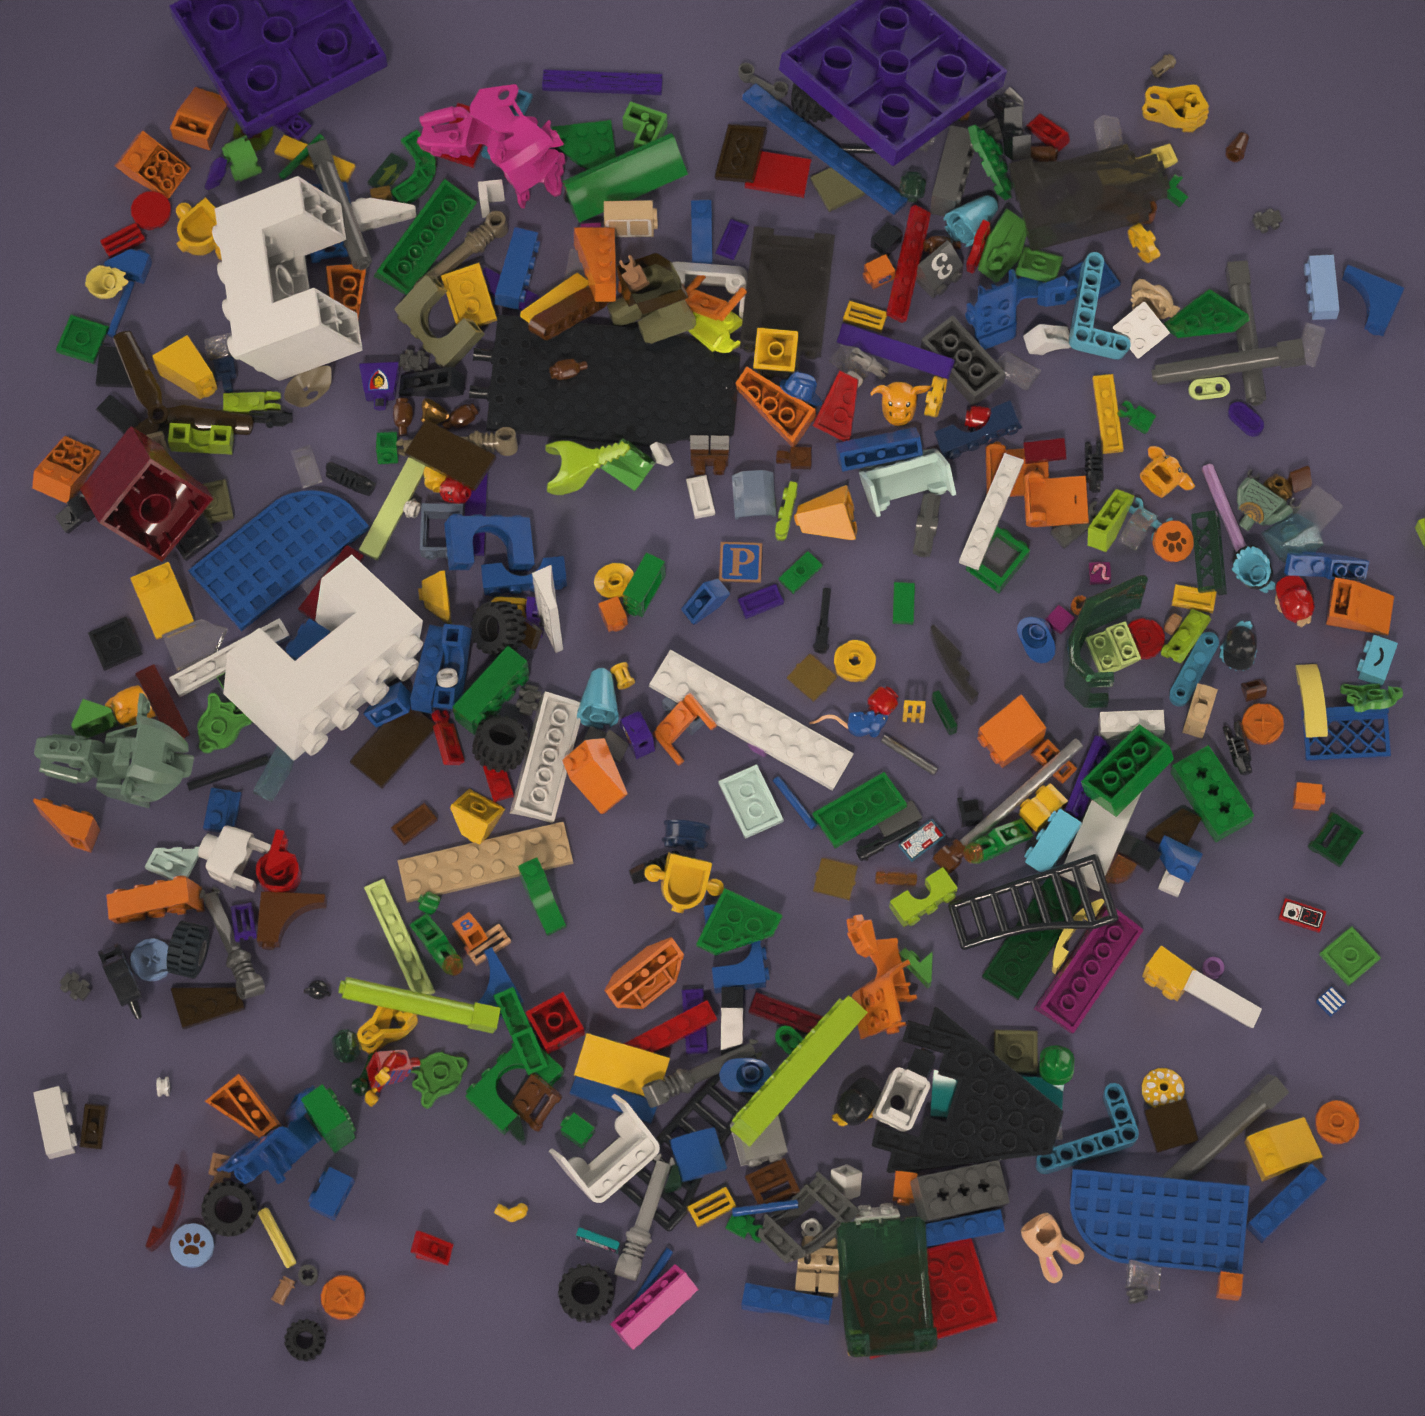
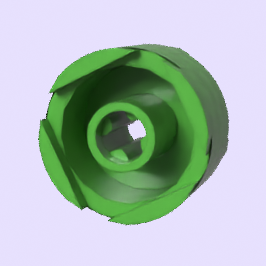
[222,135,262,182]

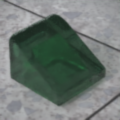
[508,1115,526,1145]
[665,1165,682,1193]

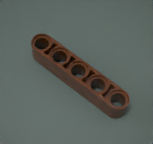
[528,285,609,340]

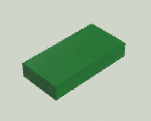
[892,582,915,625]

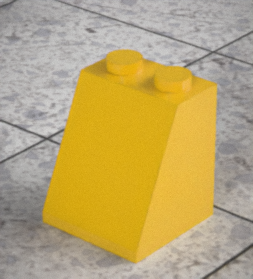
[152,335,218,399]

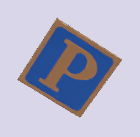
[719,542,762,583]

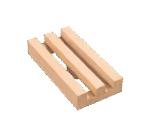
[464,924,511,966]

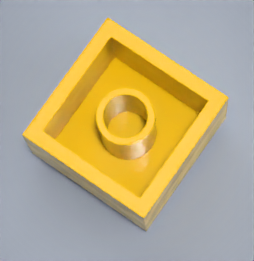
[1142,946,1197,1001]

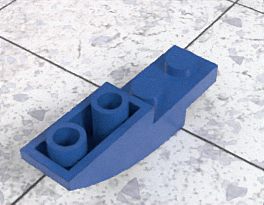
[1284,551,1369,581]

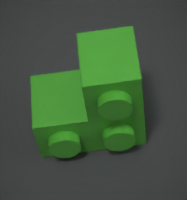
[623,101,668,149]

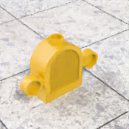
[176,197,222,260]
[644,852,724,913]

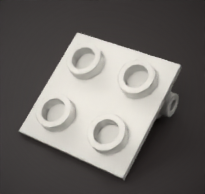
[1112,301,1170,359]
[854,1203,900,1229]

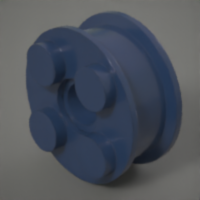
[661,820,710,852]

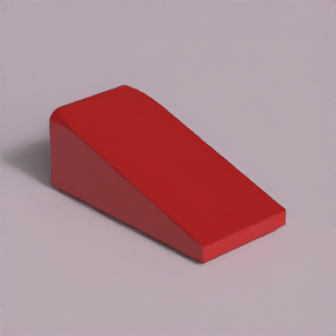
[1026,114,1070,152]

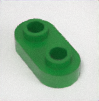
[775,1026,804,1056]

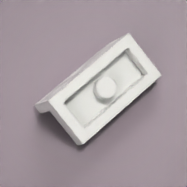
[478,179,505,218]

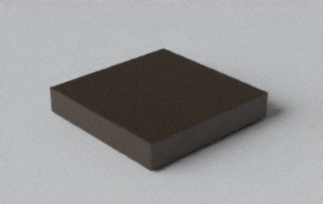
[1143,1098,1199,1153]

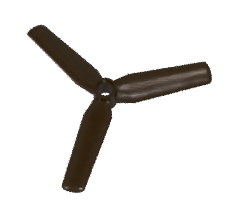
[113,331,253,435]

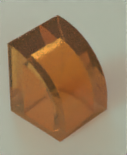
[1105,854,1137,884]

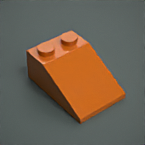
[562,738,628,814]

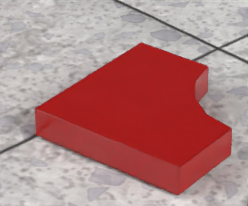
[966,219,990,274]

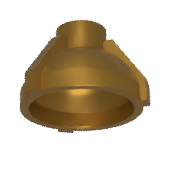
[420,398,450,424]
[1263,474,1293,501]

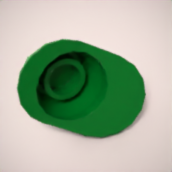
[1039,1045,1075,1085]

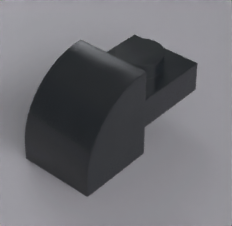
[55,494,95,534]

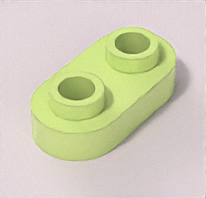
[1188,377,1230,400]

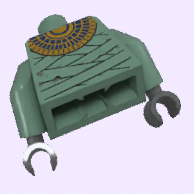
[1237,469,1302,531]

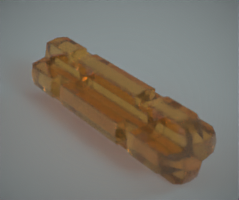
[875,871,917,885]

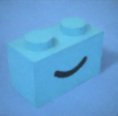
[1357,635,1398,687]

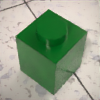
[560,1112,595,1149]

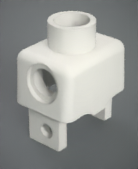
[198,825,271,892]
[872,1067,930,1132]

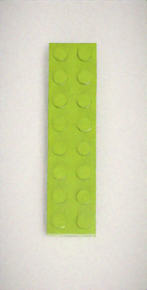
[730,995,868,1147]

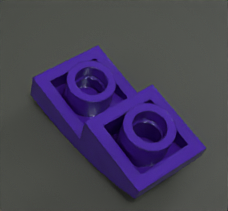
[274,114,312,141]
[205,157,227,190]
[526,596,544,638]

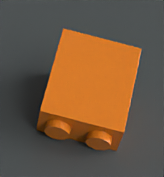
[977,694,1046,768]

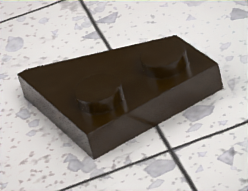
[1145,808,1202,846]

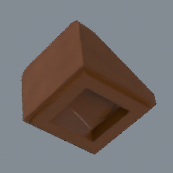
[1288,466,1312,493]

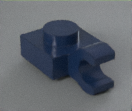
[213,357,237,393]

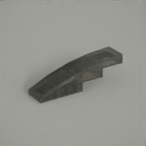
[930,624,979,706]

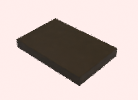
[714,124,767,183]

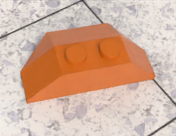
[604,937,684,1009]

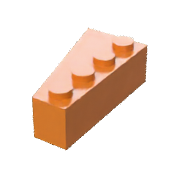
[574,227,616,302]
[325,264,366,320]
[735,367,816,447]
[106,876,205,924]

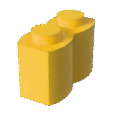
[1019,783,1068,833]

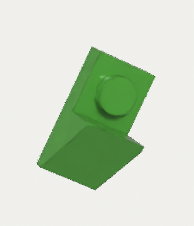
[899,948,932,989]

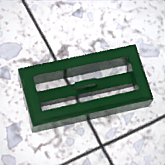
[931,690,958,736]

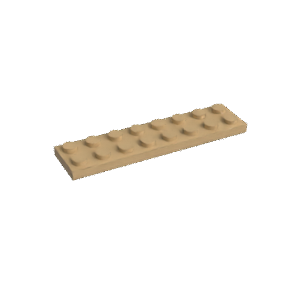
[398,822,573,903]

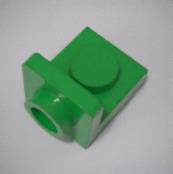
[376,432,398,464]

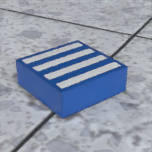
[1316,986,1347,1017]

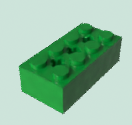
[452,646,529,735]
[1081,724,1174,817]
[1170,745,1254,843]
[301,1084,356,1153]

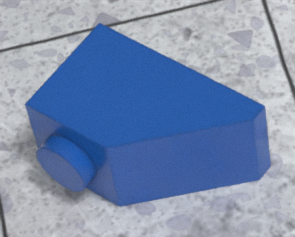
[103,249,152,284]
[681,579,730,625]
[363,682,411,728]
[1157,835,1203,883]

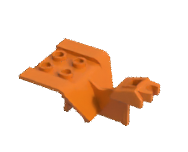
[847,914,917,1039]

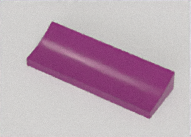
[1033,906,1144,1034]

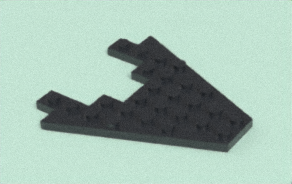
[871,1007,1064,1173]

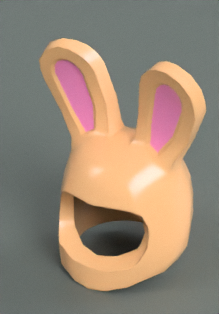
[1021,1213,1084,1283]

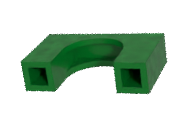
[465,1043,564,1135]

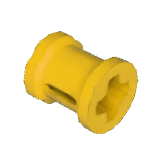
[610,662,635,690]

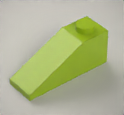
[1088,489,1135,552]

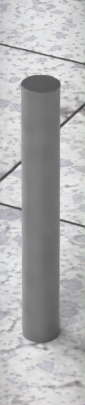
[881,735,938,776]

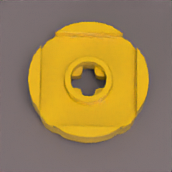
[1127,223,1160,263]
[924,376,947,418]
[834,640,876,682]

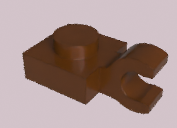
[776,447,812,469]

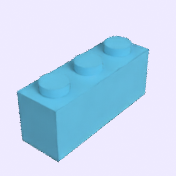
[1024,809,1082,872]

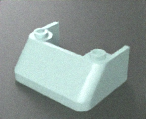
[859,449,956,517]

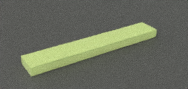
[359,457,426,561]
[364,879,435,995]

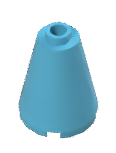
[944,195,998,247]
[577,668,619,729]

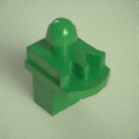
[1157,174,1188,208]

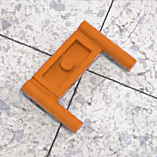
[685,275,747,321]
[652,693,717,766]

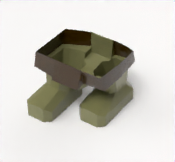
[607,253,696,343]

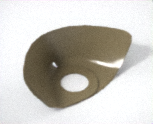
[284,365,332,408]

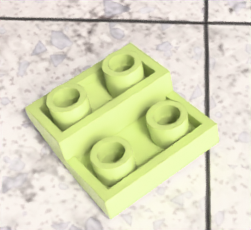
[1085,621,1141,677]

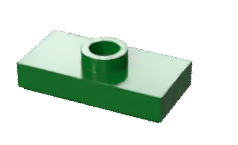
[778,551,823,594]

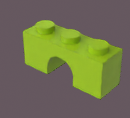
[168,423,234,455]
[889,867,958,927]

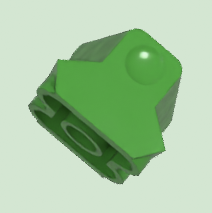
[601,438,656,491]

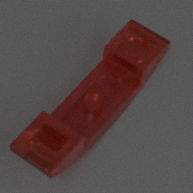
[135,664,190,738]
[145,1164,185,1252]

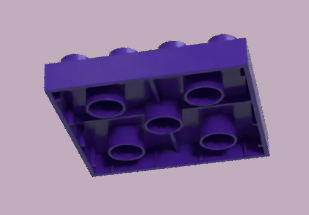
[169,0,387,139]
[779,0,1007,167]

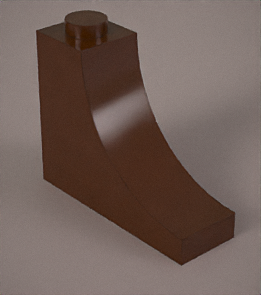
[257,891,327,950]

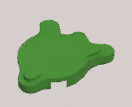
[1340,683,1403,712]
[197,693,253,753]
[411,1052,468,1109]

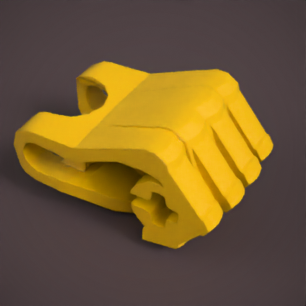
[1142,84,1209,132]
[357,1006,418,1054]

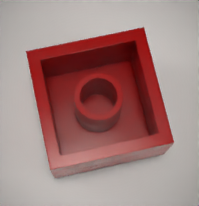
[525,992,585,1054]

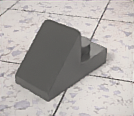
[582,726,629,763]

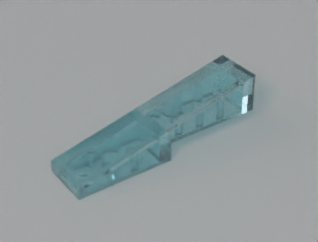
[253,745,295,802]

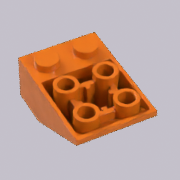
[170,87,229,151]
[115,131,191,199]
[32,436,101,504]
[1326,577,1394,636]
[33,798,100,853]

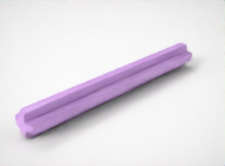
[1202,464,1247,552]

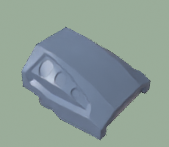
[732,470,776,520]

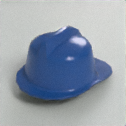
[780,371,822,406]
[1017,616,1056,663]
[719,1058,772,1092]

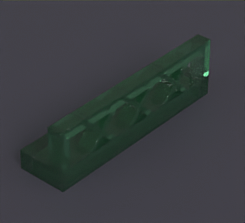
[1191,510,1227,596]

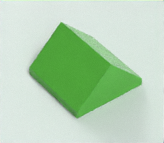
[71,699,118,738]

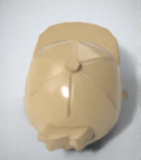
[1130,279,1180,319]

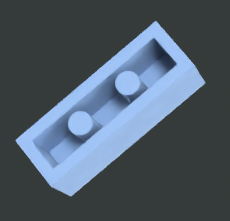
[1304,255,1339,320]

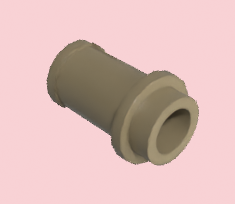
[1150,54,1176,78]

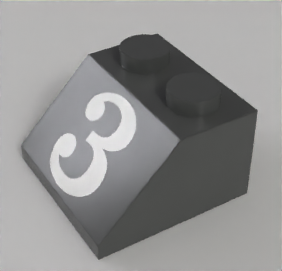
[916,240,963,298]

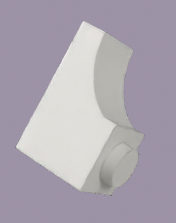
[1023,324,1071,355]

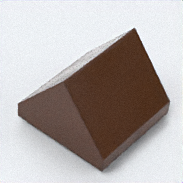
[1241,679,1267,702]

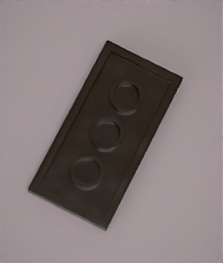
[404,420,497,491]
[350,707,436,789]

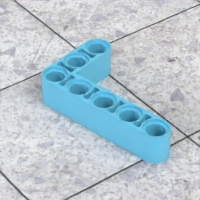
[1069,252,1131,360]

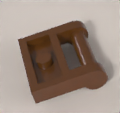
[509,1073,563,1132]
[745,1158,800,1205]

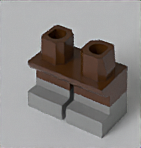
[690,435,729,475]

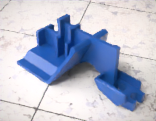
[965,270,1077,350]
[217,1085,322,1184]

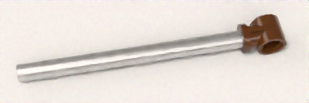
[932,738,1083,875]

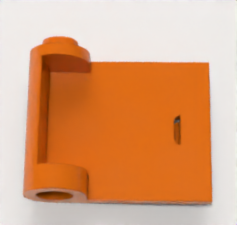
[985,442,1049,497]
[1023,471,1089,527]

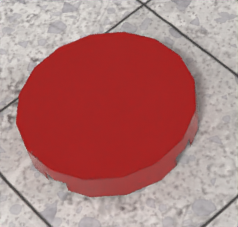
[131,191,171,230]
[1127,618,1165,659]

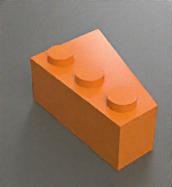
[205,1074,283,1138]

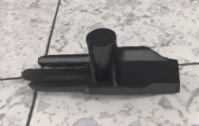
[248,410,293,428]

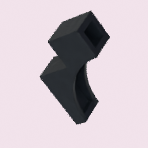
[987,94,1031,160]

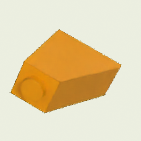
[794,485,858,540]

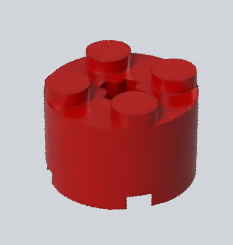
[256,850,301,893]

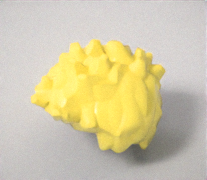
[85,265,129,299]

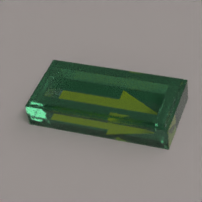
[367,152,408,188]

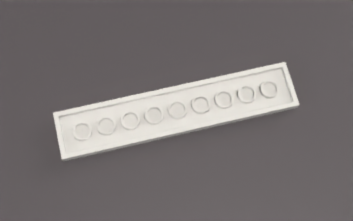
[649,650,854,791]

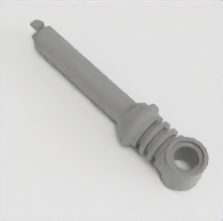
[615,1154,675,1281]

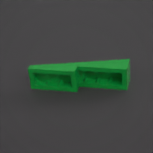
[493,987,548,1075]

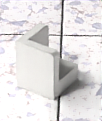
[830,1164,862,1200]

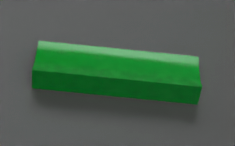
[562,133,688,223]
[373,179,477,296]

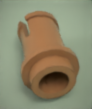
[271,1276,295,1306]

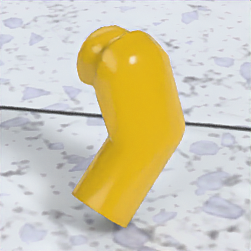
[494,1203,528,1222]

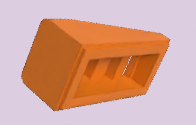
[1030,739,1077,784]

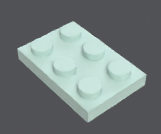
[718,764,784,839]

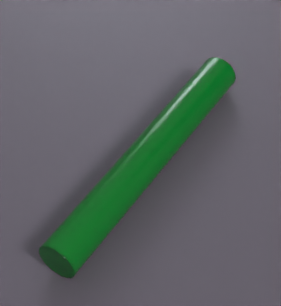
[278,134,325,181]

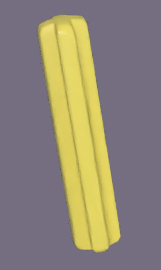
[258,1207,296,1268]

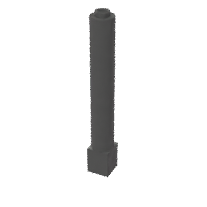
[307,140,372,270]
[1225,260,1266,406]
[1151,338,1306,385]
[1161,1074,1289,1180]

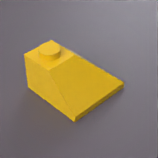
[753,328,799,372]
[418,570,452,624]
[450,789,505,845]

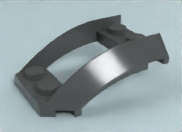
[758,1171,860,1264]

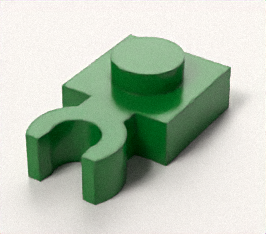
[1117,401,1156,434]
[725,1214,763,1243]

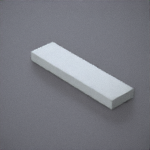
[1184,970,1262,1028]

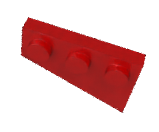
[813,370,859,441]

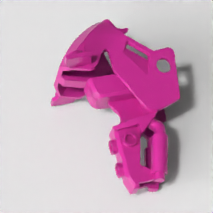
[417,84,564,208]

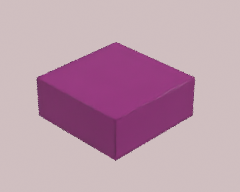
[1045,605,1075,635]

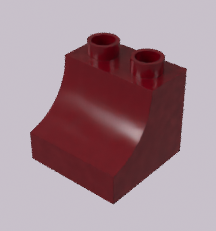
[80,426,213,562]

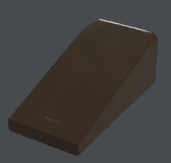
[80,1103,109,1149]

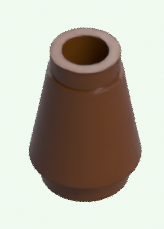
[1226,132,1249,162]
[1030,146,1058,166]

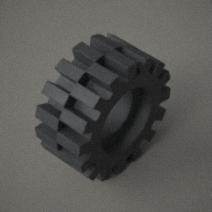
[284,1319,326,1362]

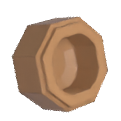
[1164,613,1182,635]

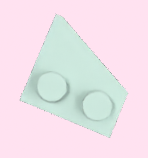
[145,847,200,880]

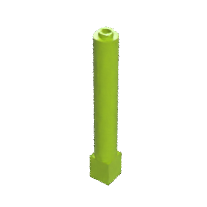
[338,977,500,1034]

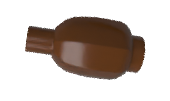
[923,236,961,254]
[549,359,588,380]
[393,398,413,436]
[442,403,479,430]

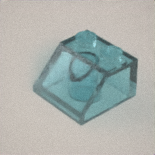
[1261,513,1324,563]

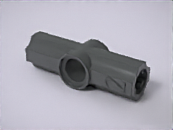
[913,493,941,558]

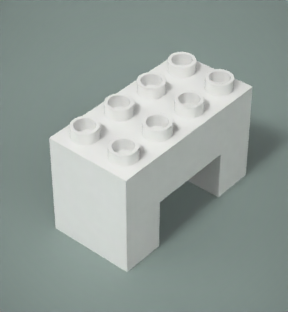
[212,176,362,381]
[223,555,423,761]

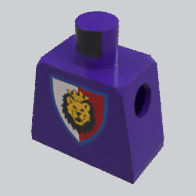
[359,362,400,411]
[619,711,655,760]

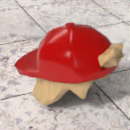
[1275,575,1315,627]

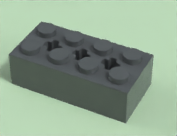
[930,125,975,217]
[921,315,1006,406]
[910,1160,1010,1225]

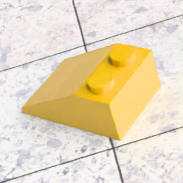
[130,562,195,640]
[1244,1117,1323,1182]

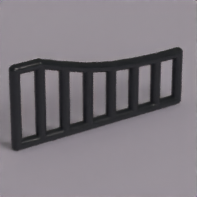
[948,854,1119,950]
[619,1073,754,1232]

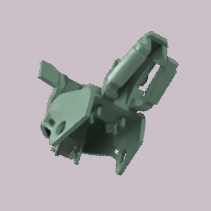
[34,693,194,808]

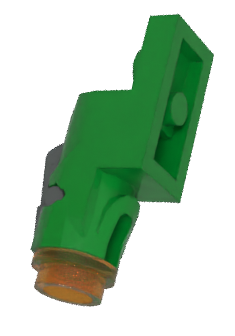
[964,818,1034,864]
[409,913,463,976]

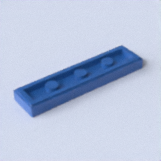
[570,1076,658,1124]

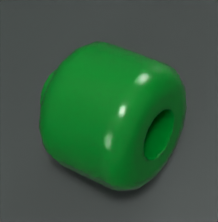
[417,891,441,915]

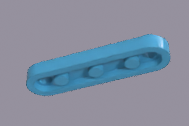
[1169,632,1219,707]

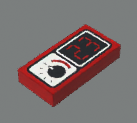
[1278,898,1326,933]

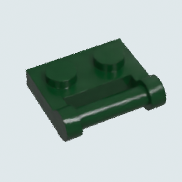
[1308,812,1364,868]

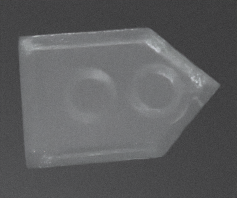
[162,619,228,672]

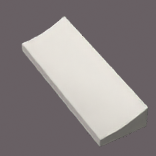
[532,565,563,653]
[509,691,581,823]
[1060,792,1142,892]

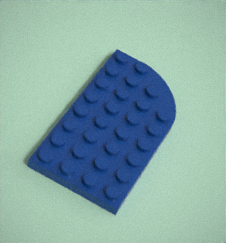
[188,491,370,632]
[1070,1169,1250,1274]

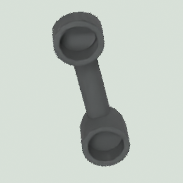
[738,63,788,99]

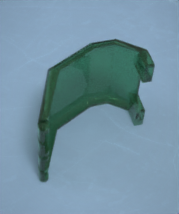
[1062,575,1148,708]
[836,1216,937,1357]

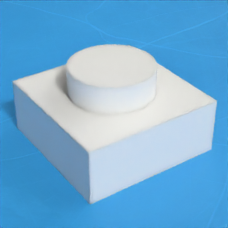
[650,442,674,466]
[1158,869,1185,897]

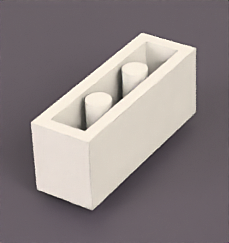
[1098,710,1165,740]
[33,1086,77,1159]

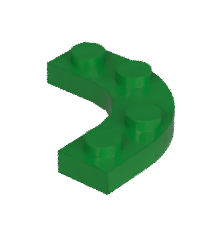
[390,129,436,204]

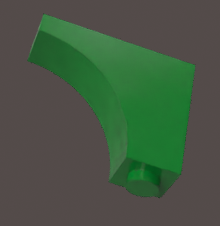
[518,857,566,936]

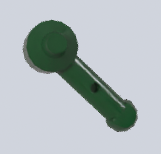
[351,1053,374,1096]

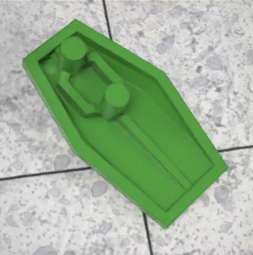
[978,209,1029,283]

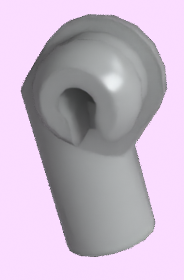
[1003,87,1024,112]

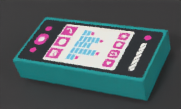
[576,1228,620,1254]

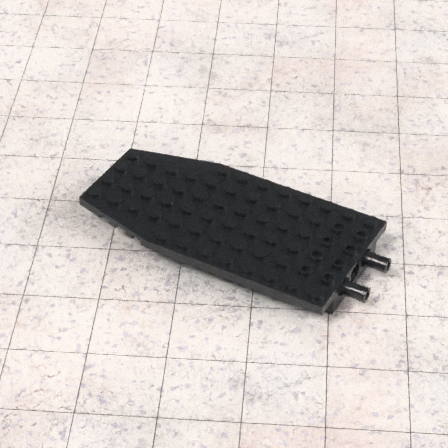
[469,315,740,446]

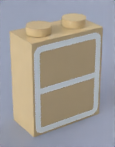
[604,201,658,237]

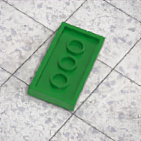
[812,772,907,849]

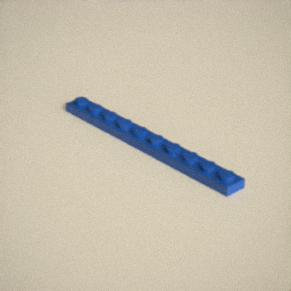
[742,84,908,215]

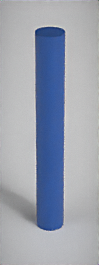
[107,280,135,338]
[773,776,818,830]
[732,1199,799,1217]
[630,1248,673,1304]

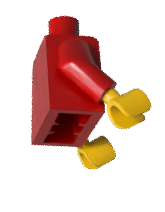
[365,1049,420,1107]

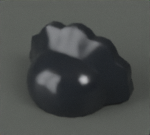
[304,980,331,1000]

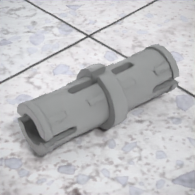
[850,348,889,379]

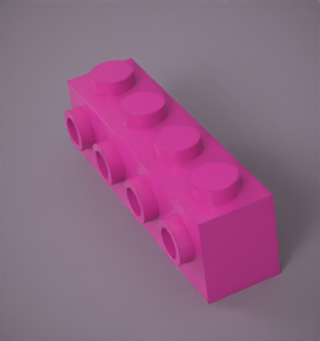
[610,1264,698,1350]

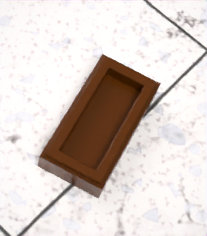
[391,802,438,845]

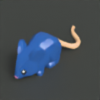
[809,711,888,738]

